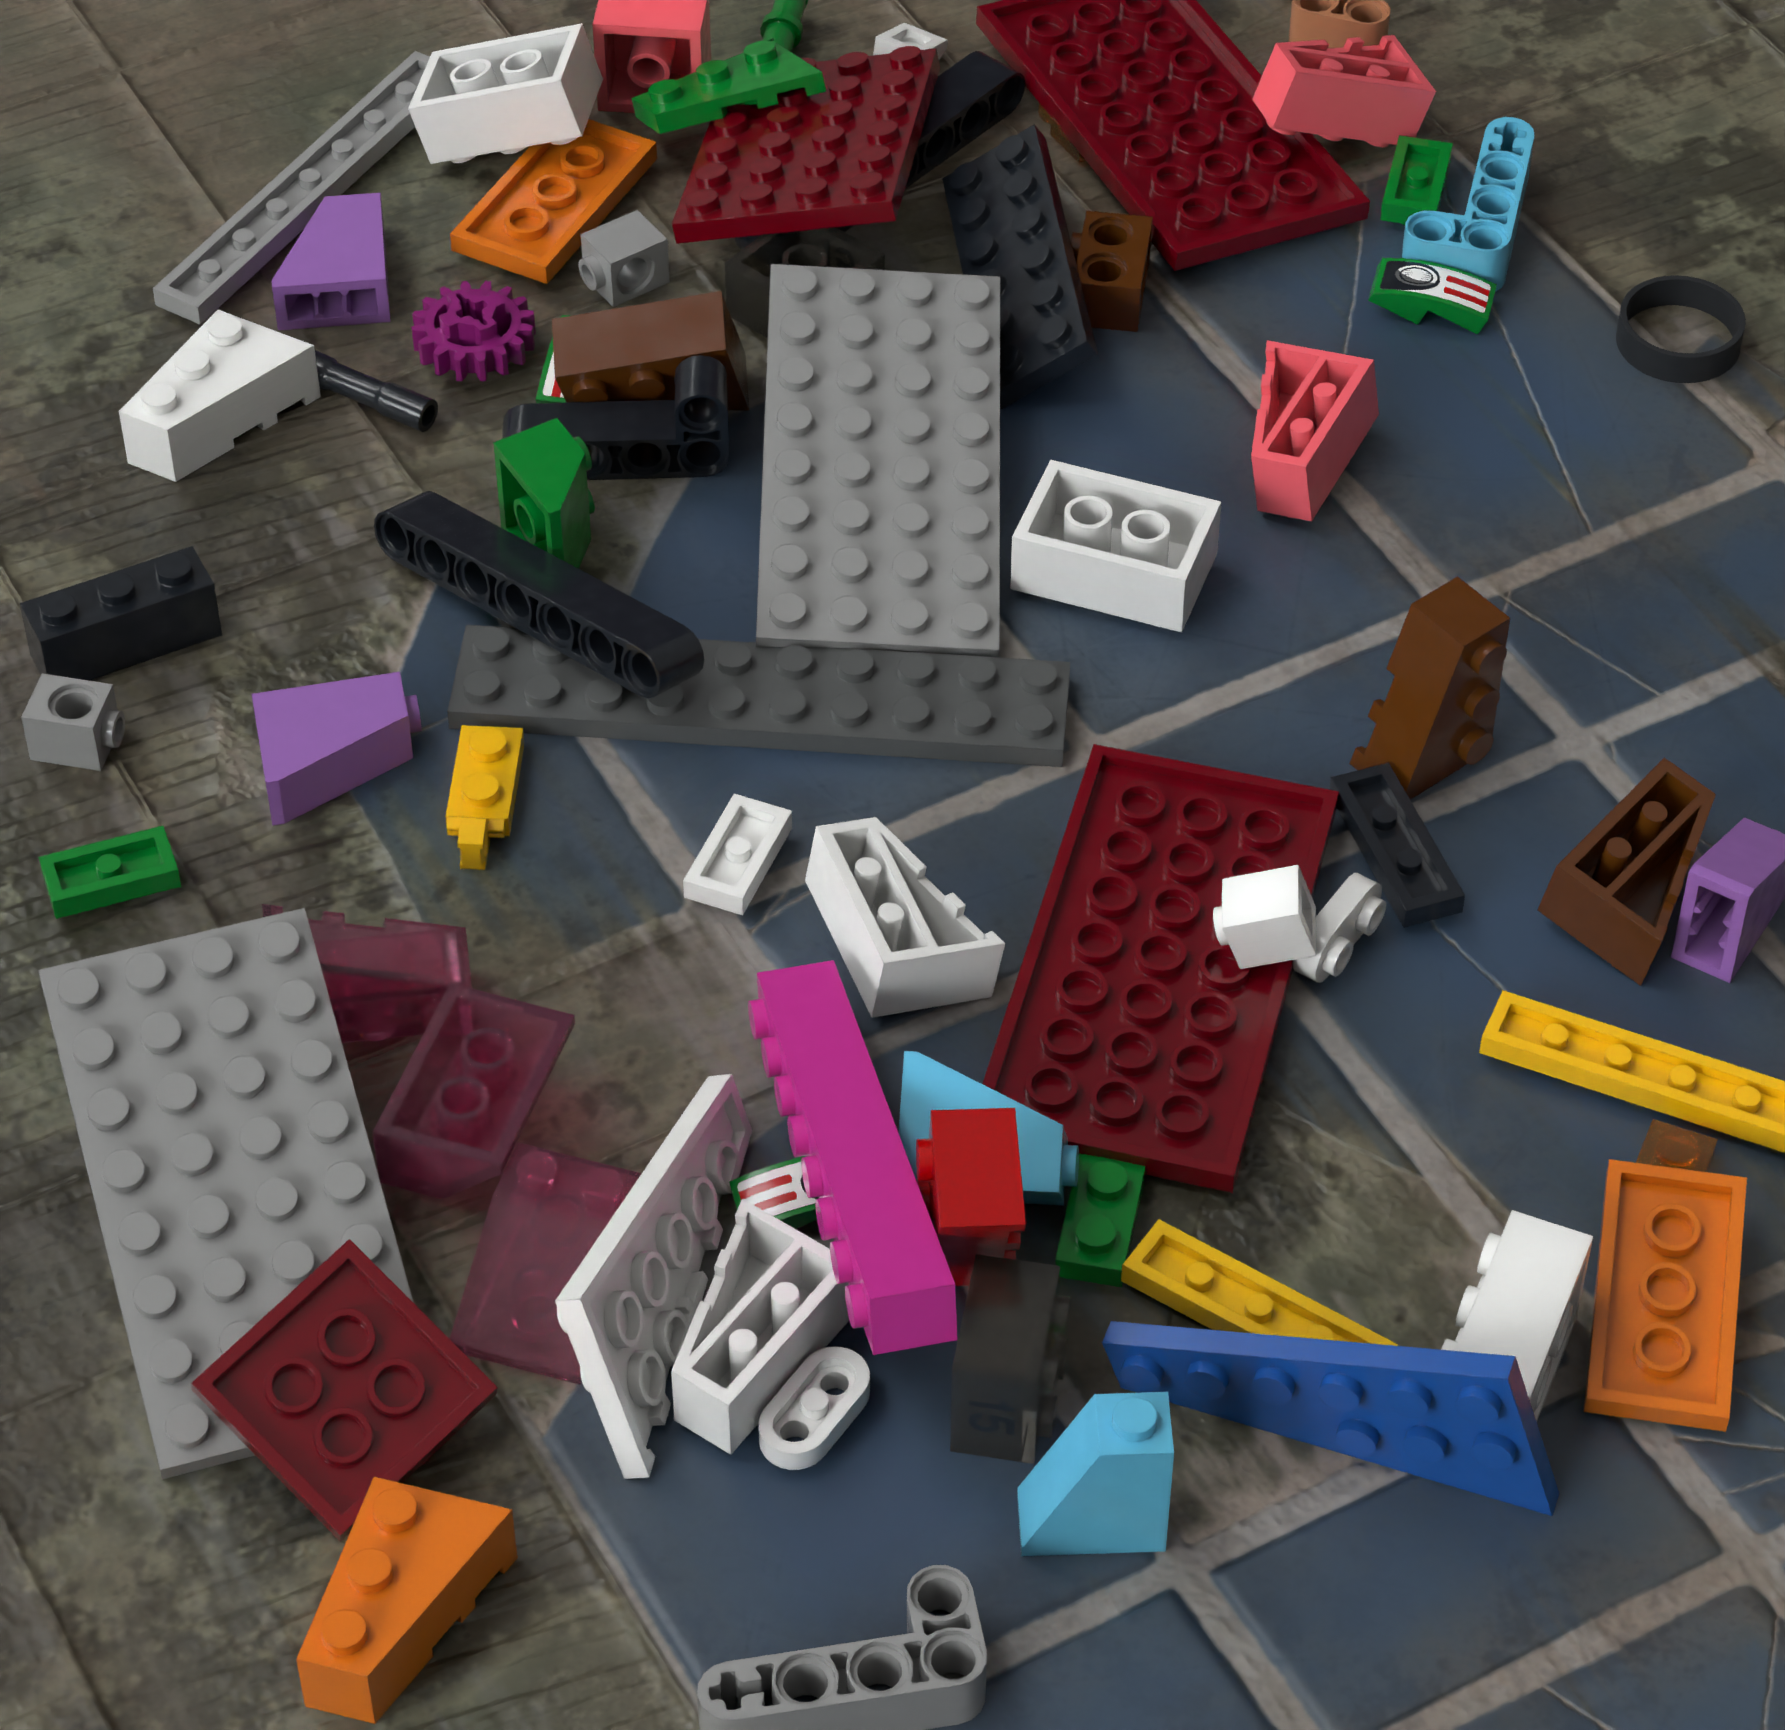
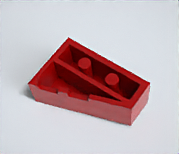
[916,1108,1026,1286]

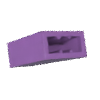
[272,193,391,330]
[252,672,422,826]
[1671,817,1785,983]

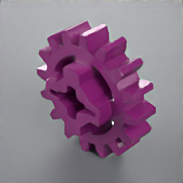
[411,281,536,381]

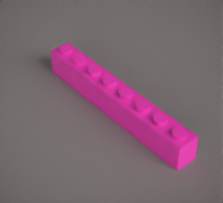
[748,960,958,1355]

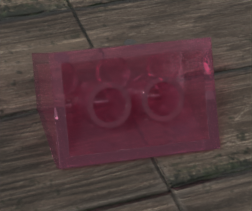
[373,983,575,1199]

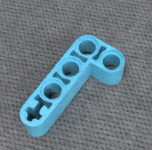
[1401,117,1534,292]

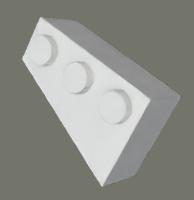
[119,310,321,482]
[805,817,1005,1018]
[671,1199,849,1454]

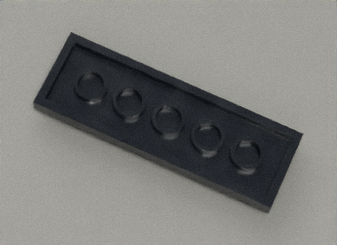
[942,124,1098,409]

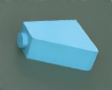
[899,1051,1079,1206]
[1017,1392,1174,1556]

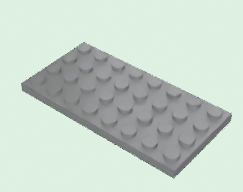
[756,264,1000,657]
[38,908,413,1479]

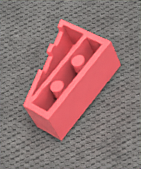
[1252,35,1436,148]
[1251,340,1379,522]

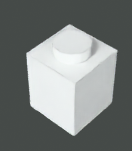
[1213,865,1316,969]

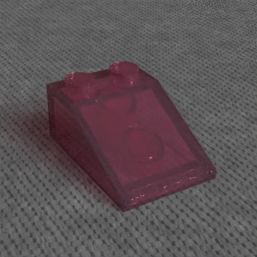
[450,1142,642,1385]

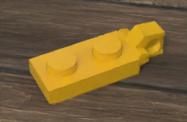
[445,725,524,870]

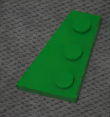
[631,41,826,134]

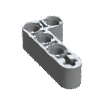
[697,1565,987,1730]

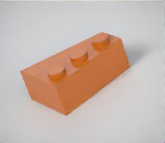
[296,1477,518,1724]

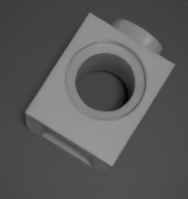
[578,210,670,307]
[21,673,125,771]

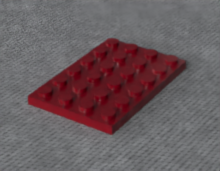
[672,46,940,244]

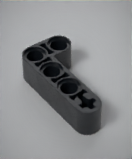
[502,355,729,480]

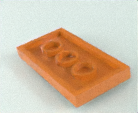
[450,119,657,284]
[1584,1159,1747,1432]

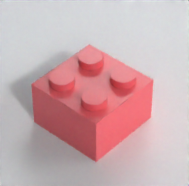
[593,0,711,113]

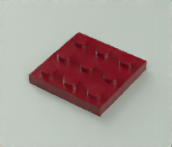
[191,1239,498,1542]

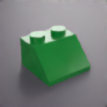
[493,418,595,569]

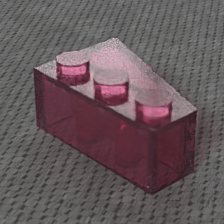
[262,904,476,1043]

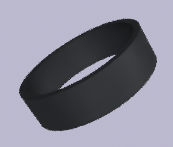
[1616,275,1746,383]

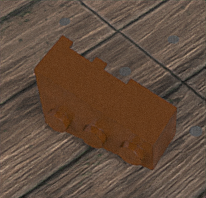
[552,291,750,411]
[1349,576,1510,800]
[1537,757,1716,986]

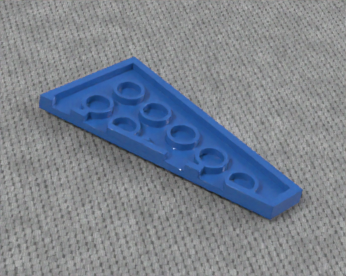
[1102,1321,1560,1516]

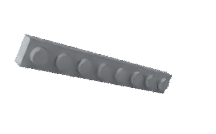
[153,51,430,324]

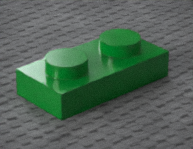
[1380,135,1453,225]
[38,825,181,919]
[1055,1154,1145,1287]

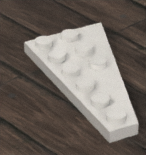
[555,1074,752,1479]

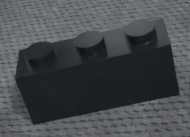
[20,546,222,681]

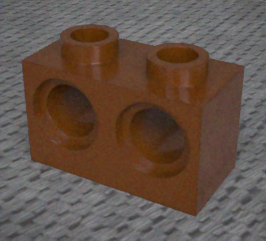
[1071,210,1153,332]

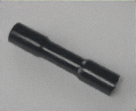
[315,350,438,432]

